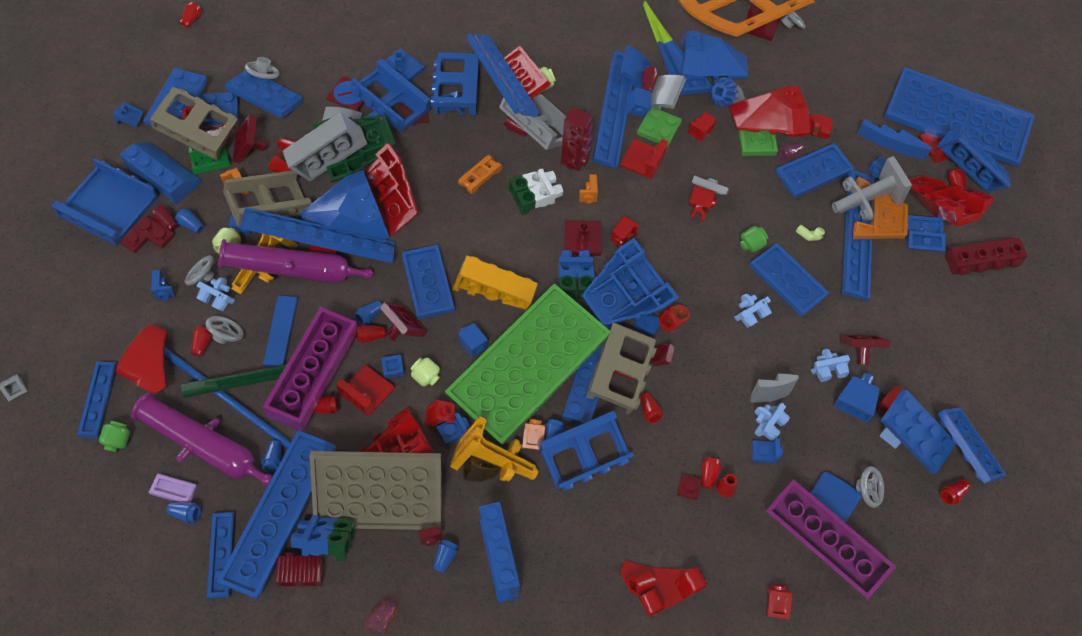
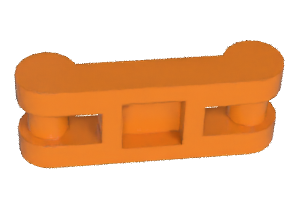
[458,154,503,194]

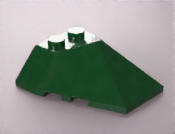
[312,115,396,183]

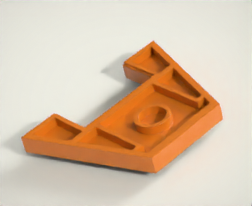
[853,177,908,239]

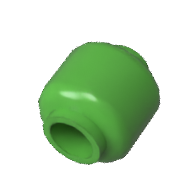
[739,226,768,253]
[99,421,130,452]

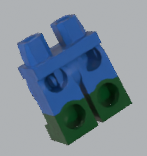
[558,250,595,299]
[291,515,355,562]

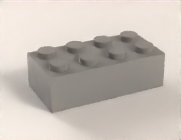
[283,112,367,181]

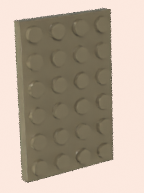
[309,451,441,530]

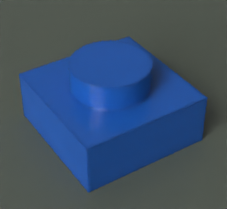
[381,355,404,379]

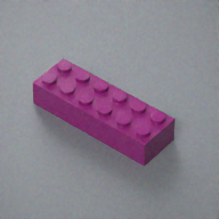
[263,307,357,432]
[766,479,897,599]

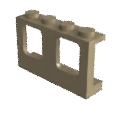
[150,87,239,160]
[223,171,312,226]
[585,322,657,414]

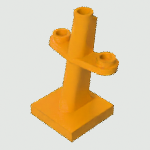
[231,234,298,294]
[450,416,539,482]

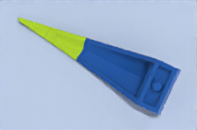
[643,1,712,95]

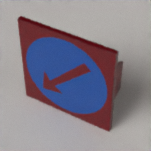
[325,76,373,111]

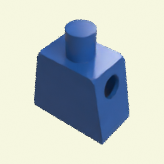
[833,373,879,423]

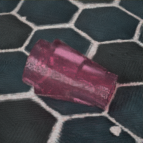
[777,142,804,162]

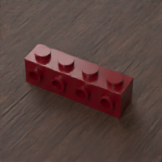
[560,107,593,171]
[945,237,1028,276]

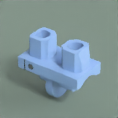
[196,277,235,311]
[734,294,772,328]
[811,349,850,382]
[754,403,790,440]

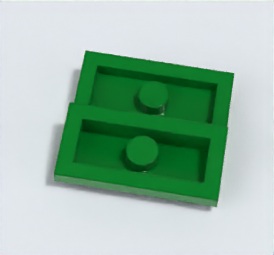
[188,143,230,175]

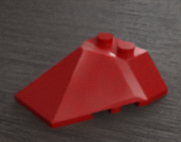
[729,86,810,137]
[364,143,418,236]
[909,175,995,227]
[358,408,434,453]

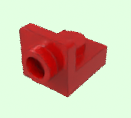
[425,400,455,428]
[766,584,792,619]

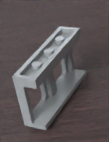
[499,93,566,150]

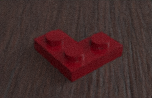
[119,216,175,254]

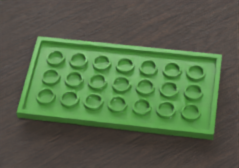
[445,284,611,446]

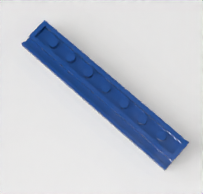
[467,33,539,117]
[592,51,632,169]
[842,170,874,301]
[240,207,395,263]
[562,315,622,424]

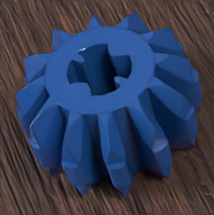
[709,77,739,107]

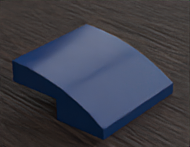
[620,45,652,89]
[906,215,946,252]
[810,472,862,522]

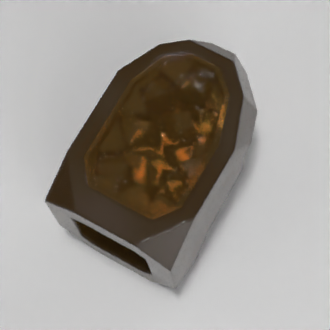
[463,456,500,482]

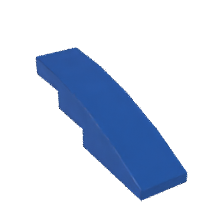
[857,119,932,160]

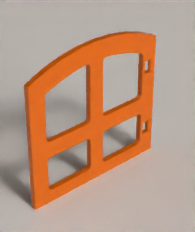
[678,0,815,37]

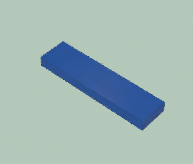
[263,295,298,368]
[77,361,117,439]
[207,512,235,599]

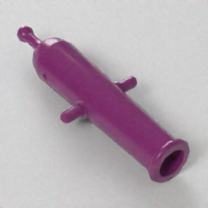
[218,239,373,284]
[131,393,273,486]

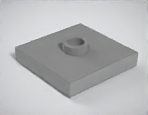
[692,176,729,196]

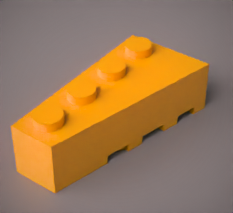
[452,255,538,310]

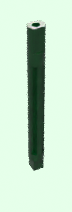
[181,364,287,398]

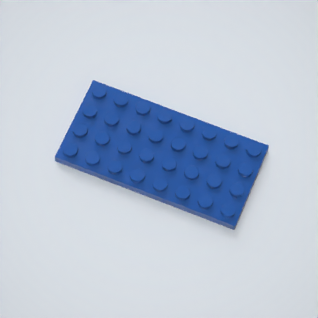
[884,67,1035,167]

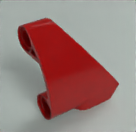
[116,324,168,394]
[620,560,708,616]

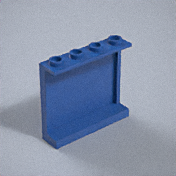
[52,158,158,246]

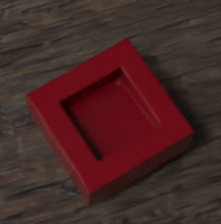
[651,343,675,366]
[677,474,702,501]
[418,526,442,546]

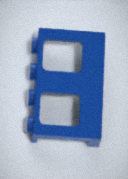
[431,52,479,115]
[351,59,431,132]
[537,411,634,491]
[479,502,520,604]

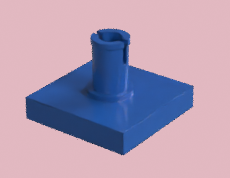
[385,48,425,82]

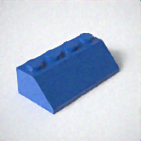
[938,127,1011,192]
[120,143,202,205]

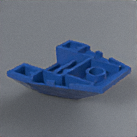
[681,31,748,79]
[300,170,390,246]
[582,238,679,326]

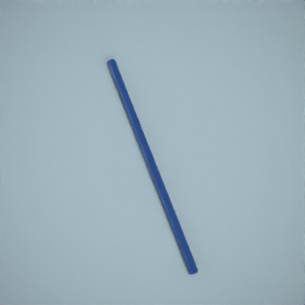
[164,346,291,449]

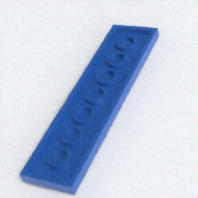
[217,430,336,600]

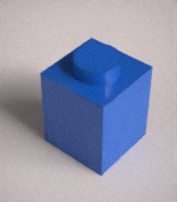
[627,87,651,117]
[458,323,488,358]

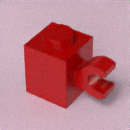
[688,185,717,222]

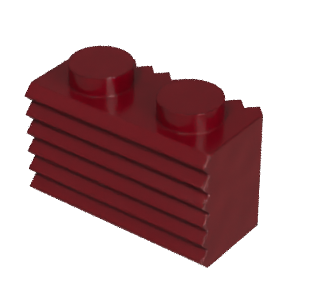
[275,553,324,587]

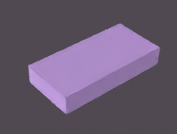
[149,473,198,503]

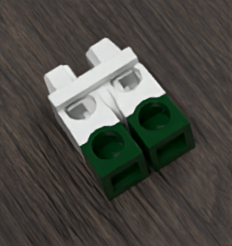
[508,168,563,216]

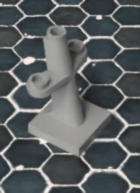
[832,156,912,221]

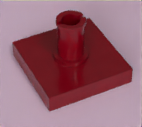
[745,5,781,42]
[232,114,267,163]
[564,221,602,256]
[380,302,428,341]
[840,335,890,365]

